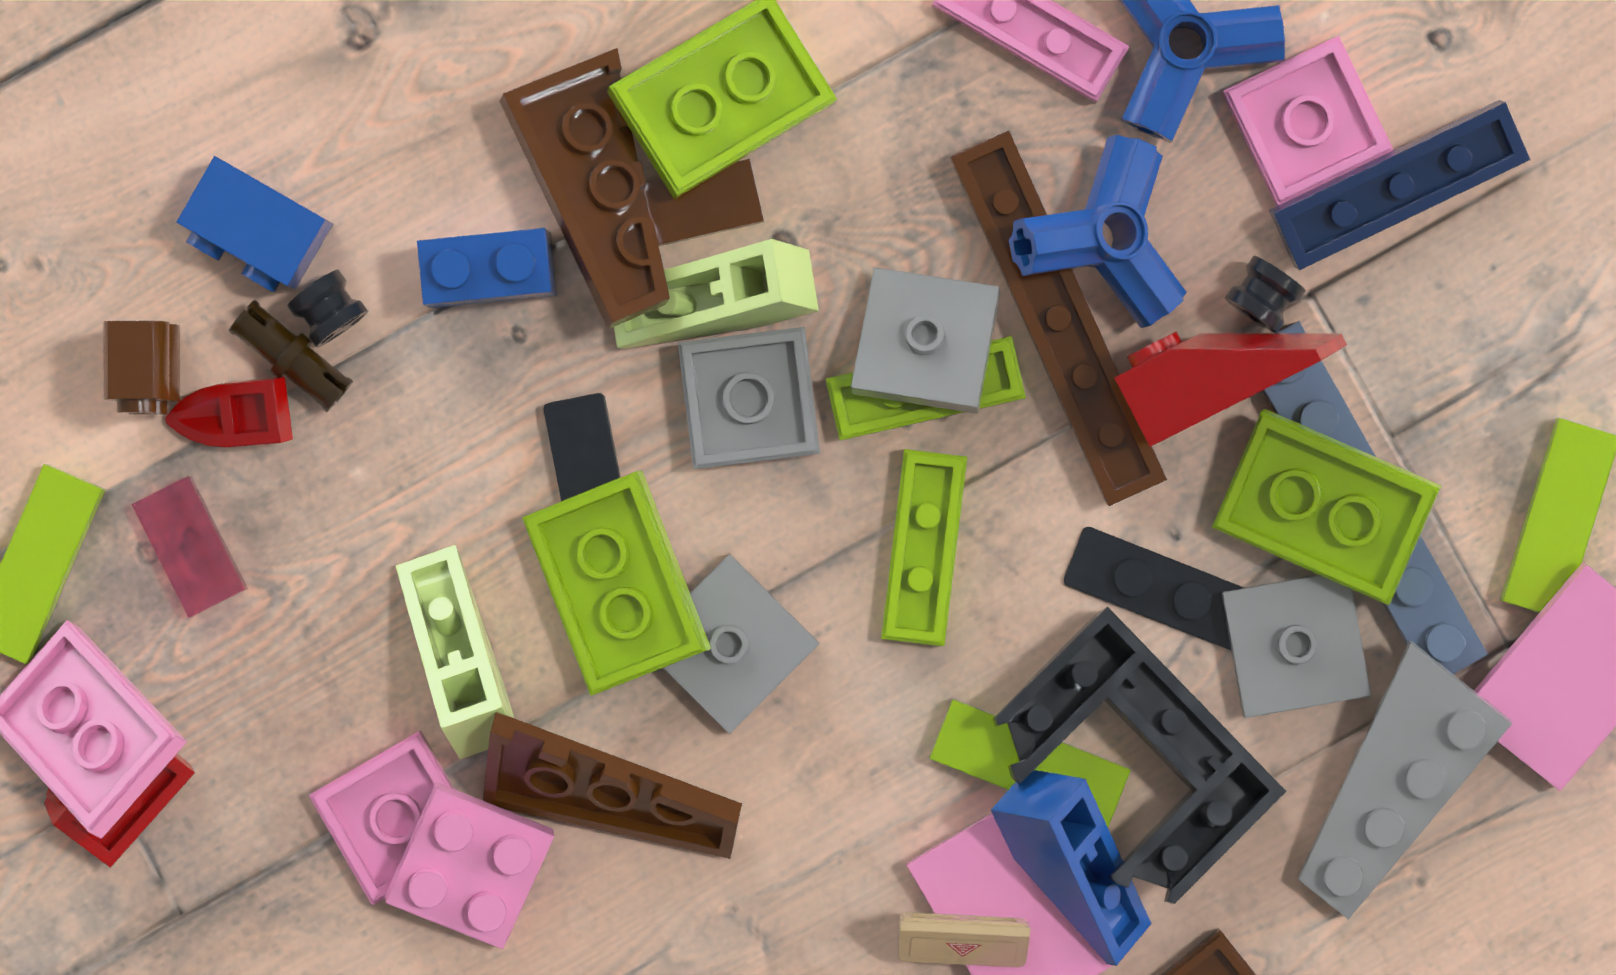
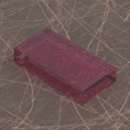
[131,476,248,618]

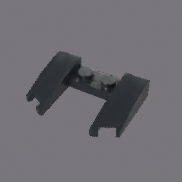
[993,606,1286,904]

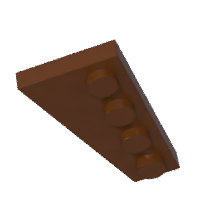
[499,48,670,329]
[483,712,742,859]

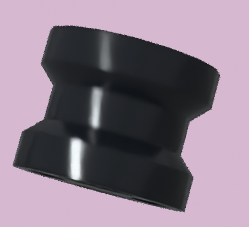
[1225,256,1306,333]
[287,269,369,348]

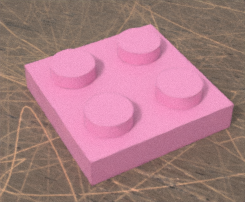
[385,782,555,949]

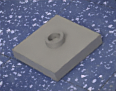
[851,267,1000,414]
[678,327,820,469]
[664,554,820,734]
[1221,575,1371,718]

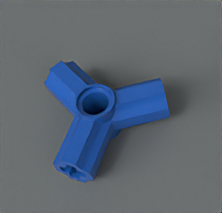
[1119,0,1285,143]
[1009,135,1187,328]

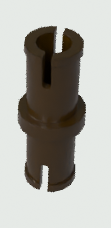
[229,300,353,412]

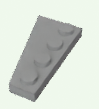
[1298,640,1512,920]

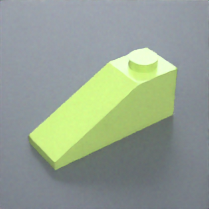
[614,239,819,349]
[396,545,514,759]

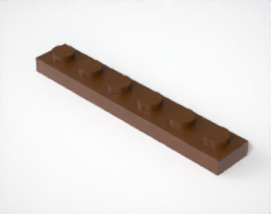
[950,130,1167,506]

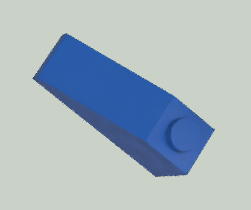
[991,770,1152,966]

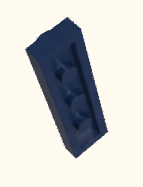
[1269,100,1531,271]

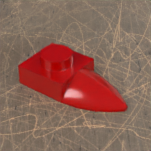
[165,377,293,447]

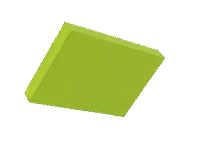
[607,0,837,199]
[1212,409,1442,605]
[522,471,711,696]

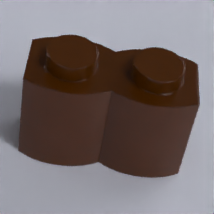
[103,321,180,415]

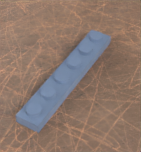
[1263,321,1488,674]

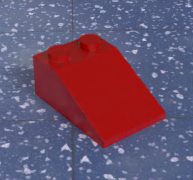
[1114,331,1347,447]

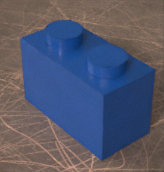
[176,156,333,292]
[417,228,557,308]

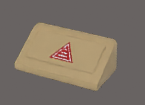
[898,912,1030,967]

